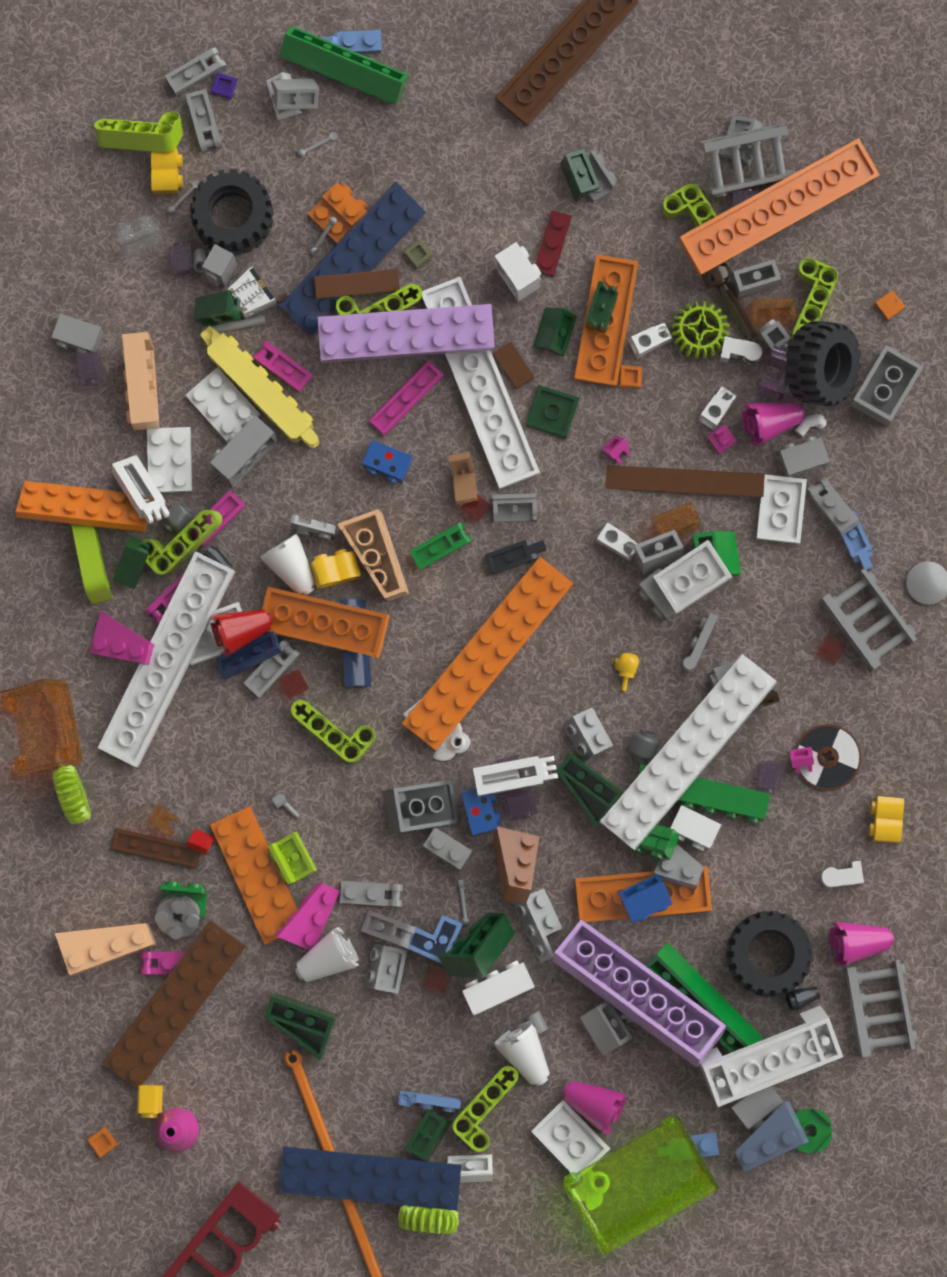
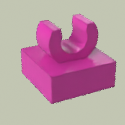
[707,424,737,454]
[601,435,630,463]
[790,747,814,774]

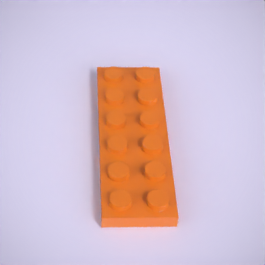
[574,254,639,388]
[15,481,152,532]
[262,587,390,658]
[210,806,298,945]
[575,866,712,922]

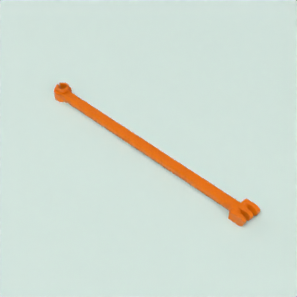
[284,1050,382,1277]

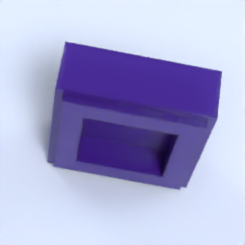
[211,73,238,100]

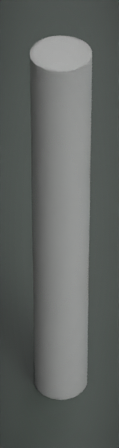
[201,315,266,333]

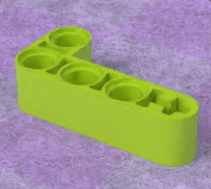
[94,112,183,152]
[662,184,717,227]
[791,258,838,340]
[336,284,422,315]
[140,510,222,575]
[71,524,113,605]
[291,700,376,764]
[453,1066,518,1152]

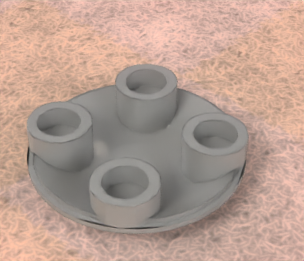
[906,561,947,605]

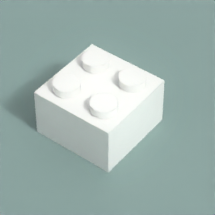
[495,242,541,302]

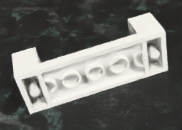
[700,1006,843,1107]

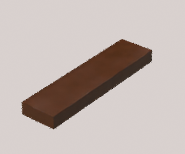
[313,269,400,298]
[111,828,200,869]

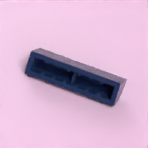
[339,599,372,689]

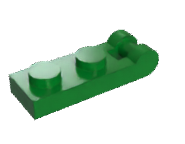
[409,522,473,571]

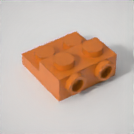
[307,182,368,244]

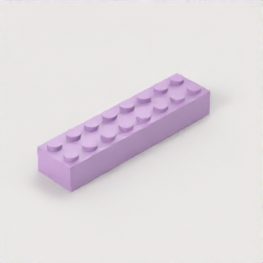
[318,304,495,363]
[553,919,726,1068]

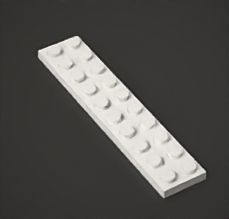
[422,277,540,490]
[98,551,235,767]
[600,654,777,851]

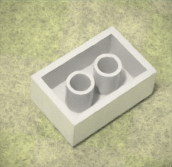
[463,960,535,1016]

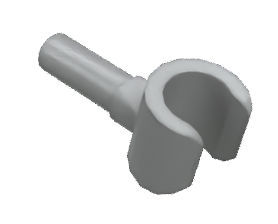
[272,794,300,818]

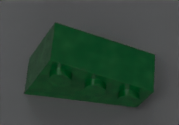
[556,752,624,828]
[438,913,515,978]
[264,992,338,1060]

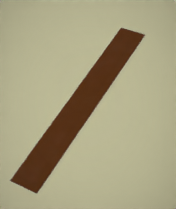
[605,465,765,497]

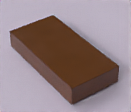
[493,342,534,390]

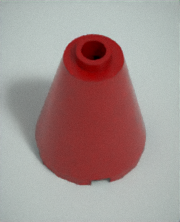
[210,609,273,657]

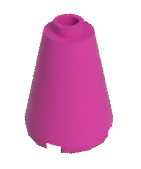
[741,402,804,446]
[829,921,894,966]
[562,1080,627,1135]
[154,1108,199,1153]

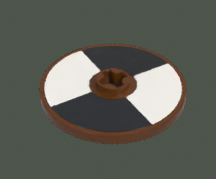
[796,724,861,790]

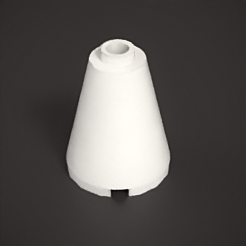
[261,534,315,595]
[295,927,359,982]
[494,1021,550,1086]

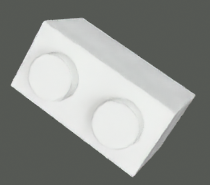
[670,805,721,851]

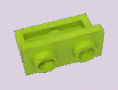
[268,831,317,885]

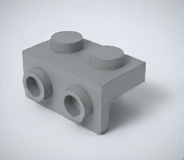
[563,708,613,761]

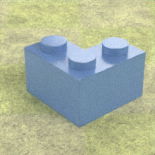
[408,915,463,964]

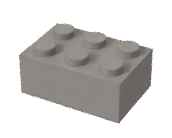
[850,345,923,427]
[210,415,277,488]

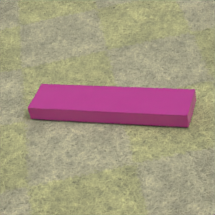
[368,360,444,436]

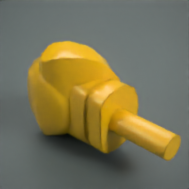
[614,653,639,691]

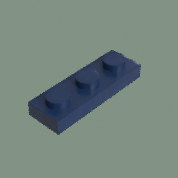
[216,631,282,680]

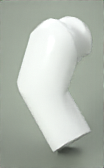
[794,414,827,437]

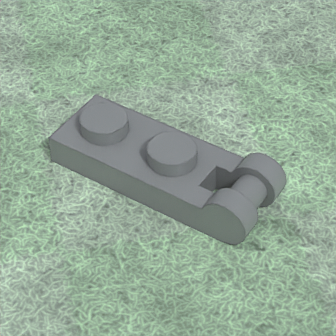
[165,48,227,96]
[185,89,222,152]
[806,477,860,535]
[682,613,718,672]
[243,639,301,698]
[340,881,403,907]
[361,911,417,949]

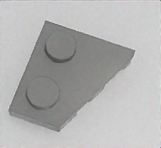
[290,514,338,540]
[654,844,703,890]

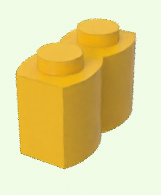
[151,148,183,195]
[310,549,361,589]
[869,796,904,844]
[137,1085,163,1118]

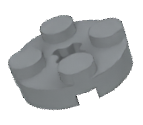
[155,895,200,940]

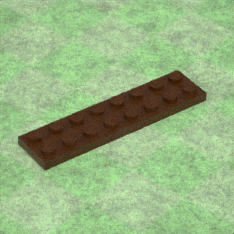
[495,0,638,126]
[102,919,246,1090]

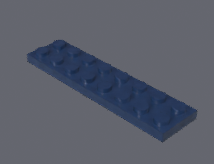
[278,182,426,336]
[278,1146,462,1211]

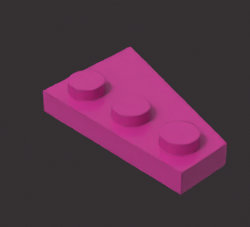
[89,611,154,666]
[275,882,340,951]

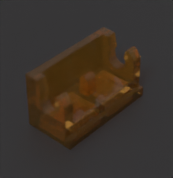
[750,297,797,328]
[652,502,701,537]
[146,803,179,837]

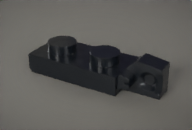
[485,540,547,576]

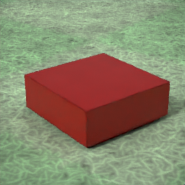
[186,829,215,855]

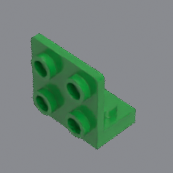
[159,881,208,917]

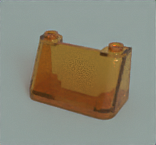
[0,679,82,777]

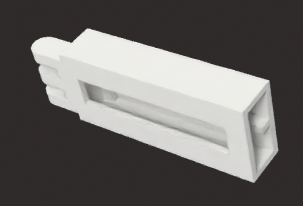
[112,455,170,524]
[473,756,558,797]

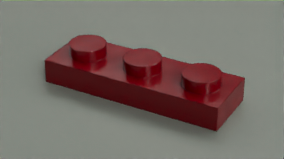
[535,210,572,277]

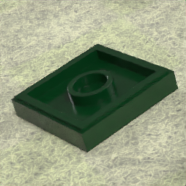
[525,385,580,439]

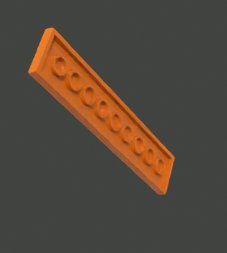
[678,138,880,276]
[402,557,574,752]

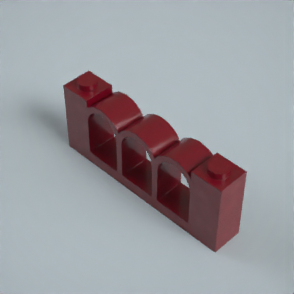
[162,1181,281,1277]

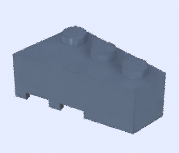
[735,1101,809,1172]

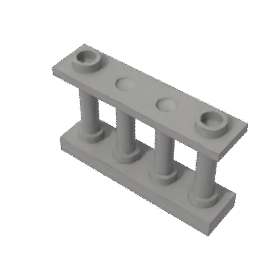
[699,123,794,197]
[820,568,916,672]
[845,960,918,1057]

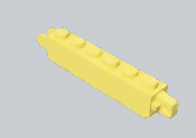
[200,326,320,449]

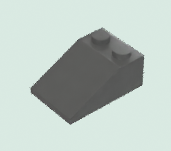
[382,780,460,835]

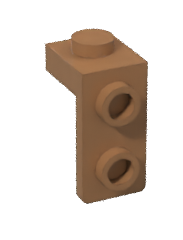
[448,452,477,504]

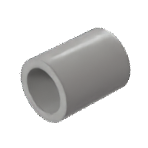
[192,249,208,273]
[526,1011,548,1034]

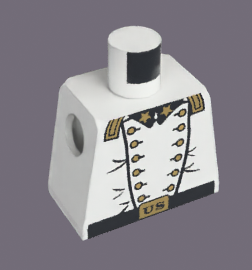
[228,267,277,319]

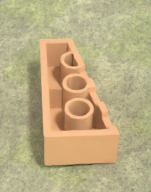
[122,332,160,430]
[337,509,409,601]
[55,923,156,976]

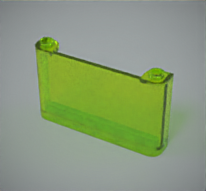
[562,1116,720,1256]

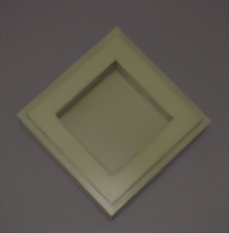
[403,239,433,269]

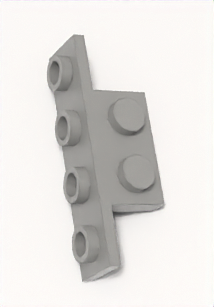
[513,888,562,963]

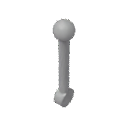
[297,132,338,157]
[167,180,200,214]
[309,217,337,256]
[458,879,470,926]

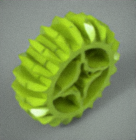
[671,301,729,359]
[53,765,91,824]
[398,1205,459,1234]

